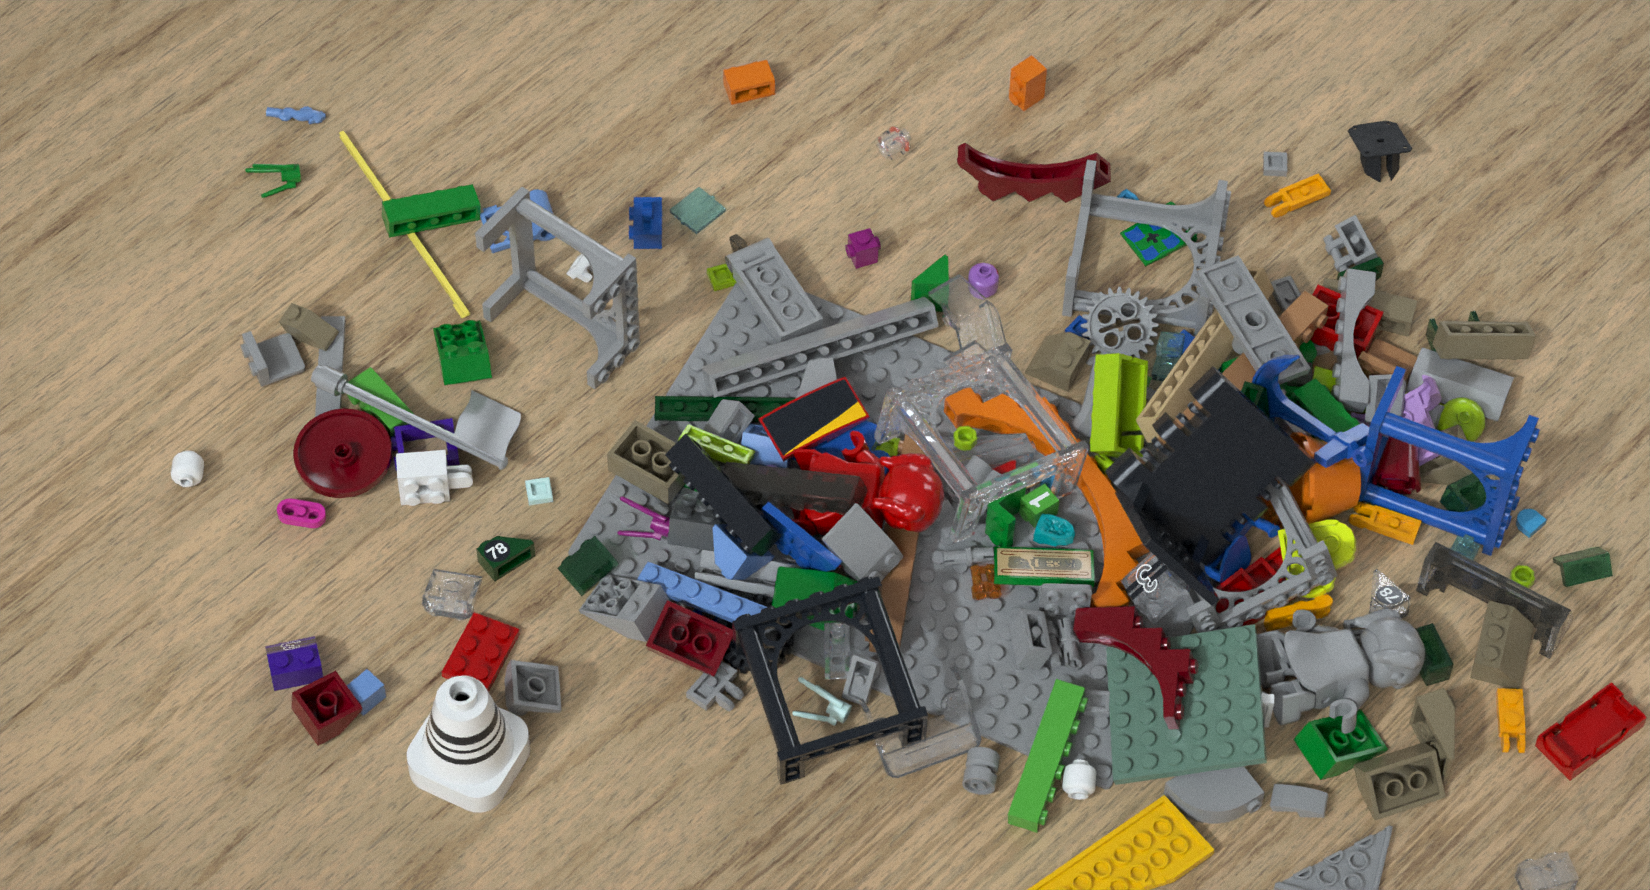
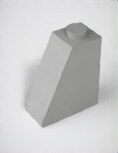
[796,358,837,398]

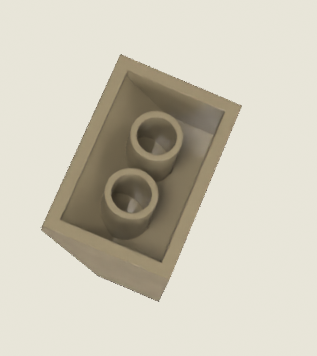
[1470,601,1534,689]
[1354,743,1446,820]

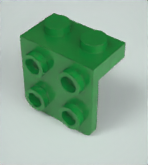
[985,480,1026,547]

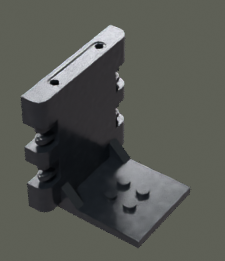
[1105,366,1316,606]

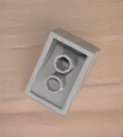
[822,503,904,583]

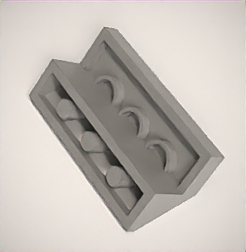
[1405,347,1514,422]
[694,550,801,597]

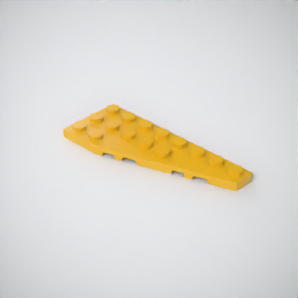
[1027,795,1214,890]

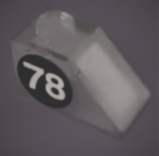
[1369,569,1410,618]

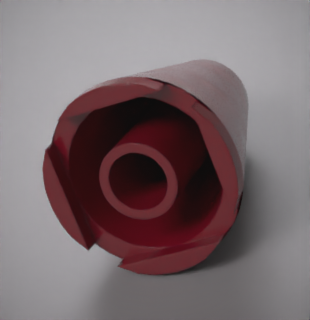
[1372,437,1421,495]

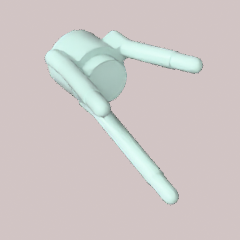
[792,677,852,726]

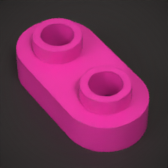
[277,498,326,528]

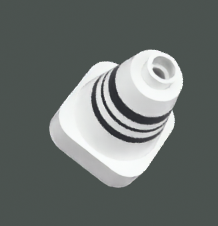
[407,676,530,813]

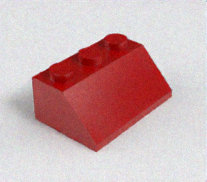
[1310,285,1384,361]

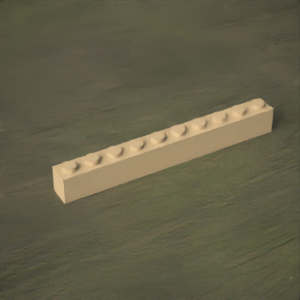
[1136,268,1274,443]

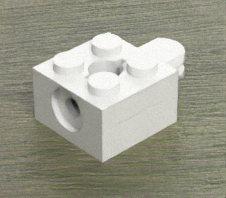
[396,450,473,506]

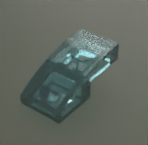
[1151,331,1185,381]

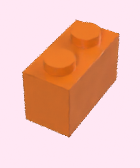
[1009,55,1047,111]
[723,60,775,105]

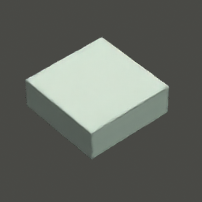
[525,477,553,505]

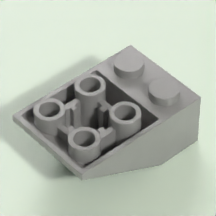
[579,574,671,642]

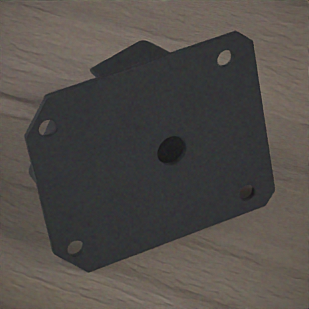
[1348,121,1412,182]

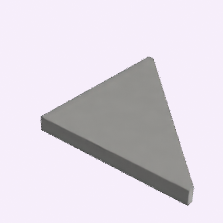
[1274,826,1393,890]

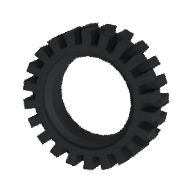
[716,594,795,675]

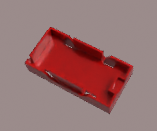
[1535,682,1647,781]

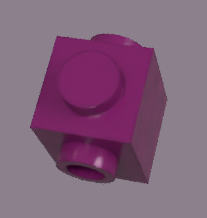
[845,228,881,269]

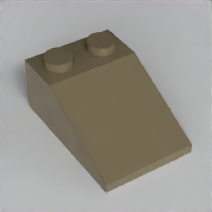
[1409,688,1456,785]

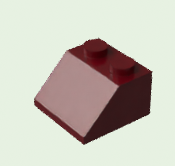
[291,671,362,746]

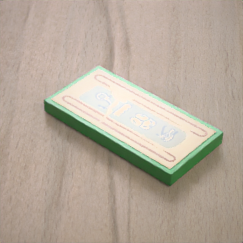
[994,546,1095,588]

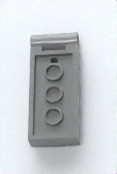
[725,238,823,343]

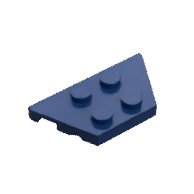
[762,501,842,572]

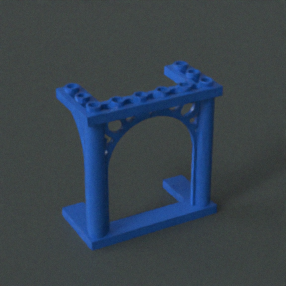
[1358,366,1540,556]

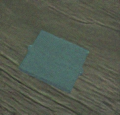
[670,187,726,234]

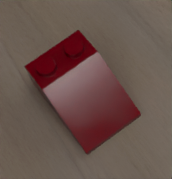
[646,600,733,677]

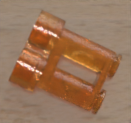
[970,564,1002,600]

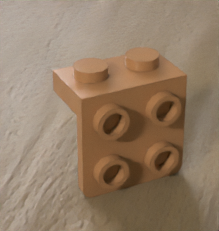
[1358,339,1417,381]

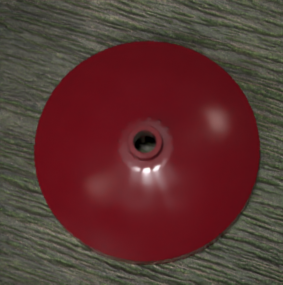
[293,408,392,498]

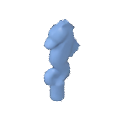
[266,106,326,124]

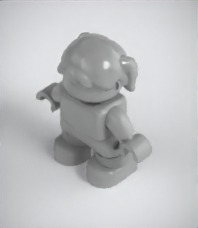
[1257,609,1425,734]

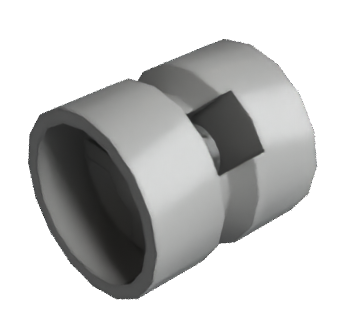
[962,747,1000,795]

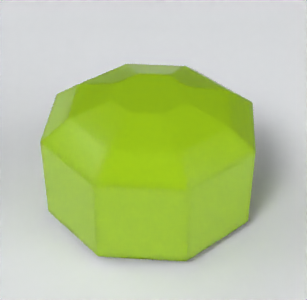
[953,426,977,451]
[1510,565,1535,590]

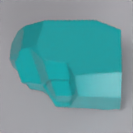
[1033,514,1075,547]

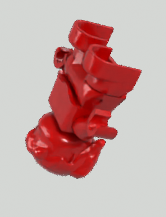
[789,431,944,568]

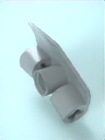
[936,455,1009,539]

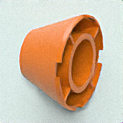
[1287,432,1361,524]

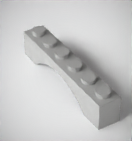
[1331,268,1376,413]

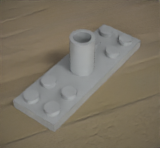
[1196,255,1310,384]

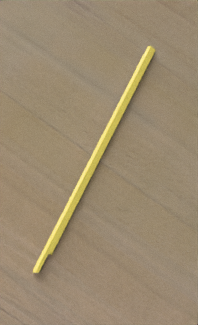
[339,130,470,318]

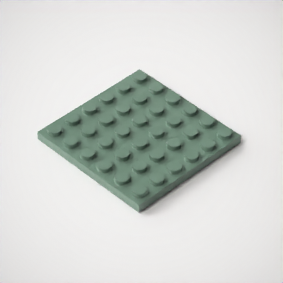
[1106,624,1267,785]

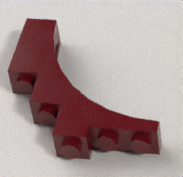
[957,143,1111,203]
[1074,606,1198,729]

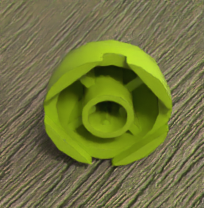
[1436,397,1485,442]

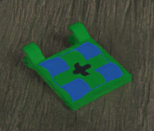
[1120,202,1198,267]

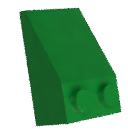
[772,566,857,636]
[1293,709,1388,780]

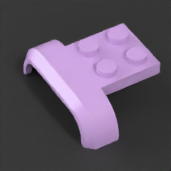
[1350,375,1442,466]

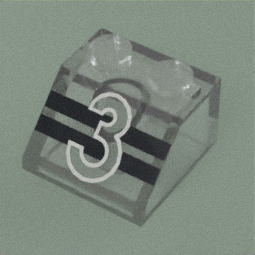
[1121,553,1191,624]

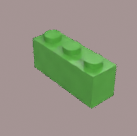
[347,367,414,441]

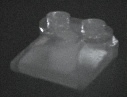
[422,569,482,620]

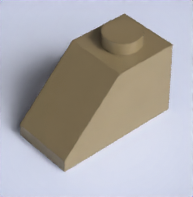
[279,303,339,351]

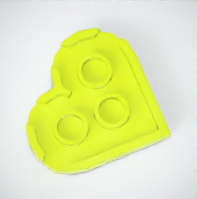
[1278,520,1356,598]

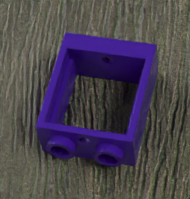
[391,418,460,471]

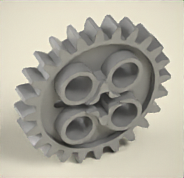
[1081,287,1159,359]

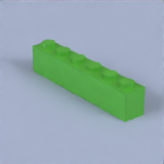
[1008,679,1088,833]

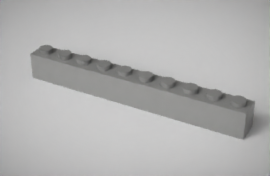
[701,297,939,398]

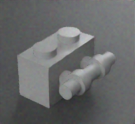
[1323,215,1378,272]
[1009,608,1062,670]

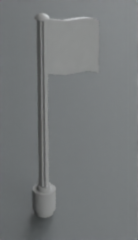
[311,365,521,470]

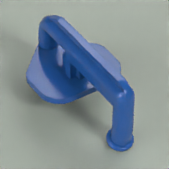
[1204,513,1280,583]

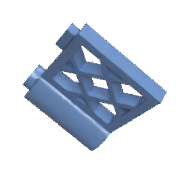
[480,189,555,254]

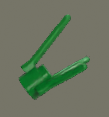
[245,164,301,198]

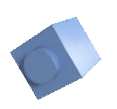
[347,669,386,716]

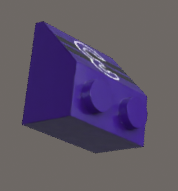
[265,636,323,691]

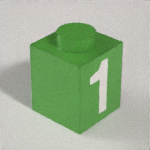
[1019,484,1059,528]

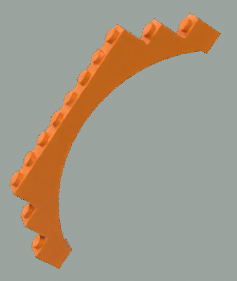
[944,386,1150,608]

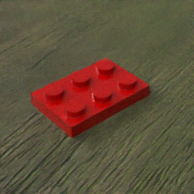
[441,612,520,692]

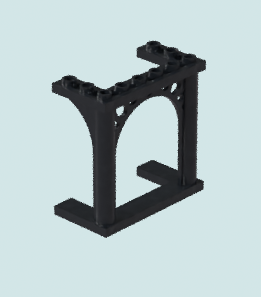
[732,576,928,785]

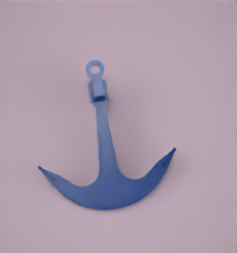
[1252,355,1373,468]

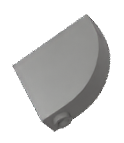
[1163,766,1264,824]

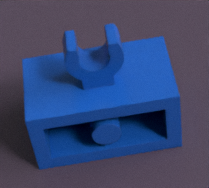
[629,197,662,249]

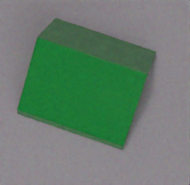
[911,254,949,312]

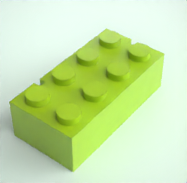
[1090,353,1148,458]

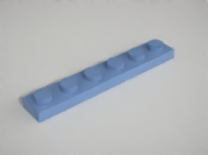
[637,562,766,632]

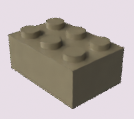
[607,420,685,504]

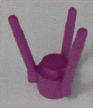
[617,496,670,541]

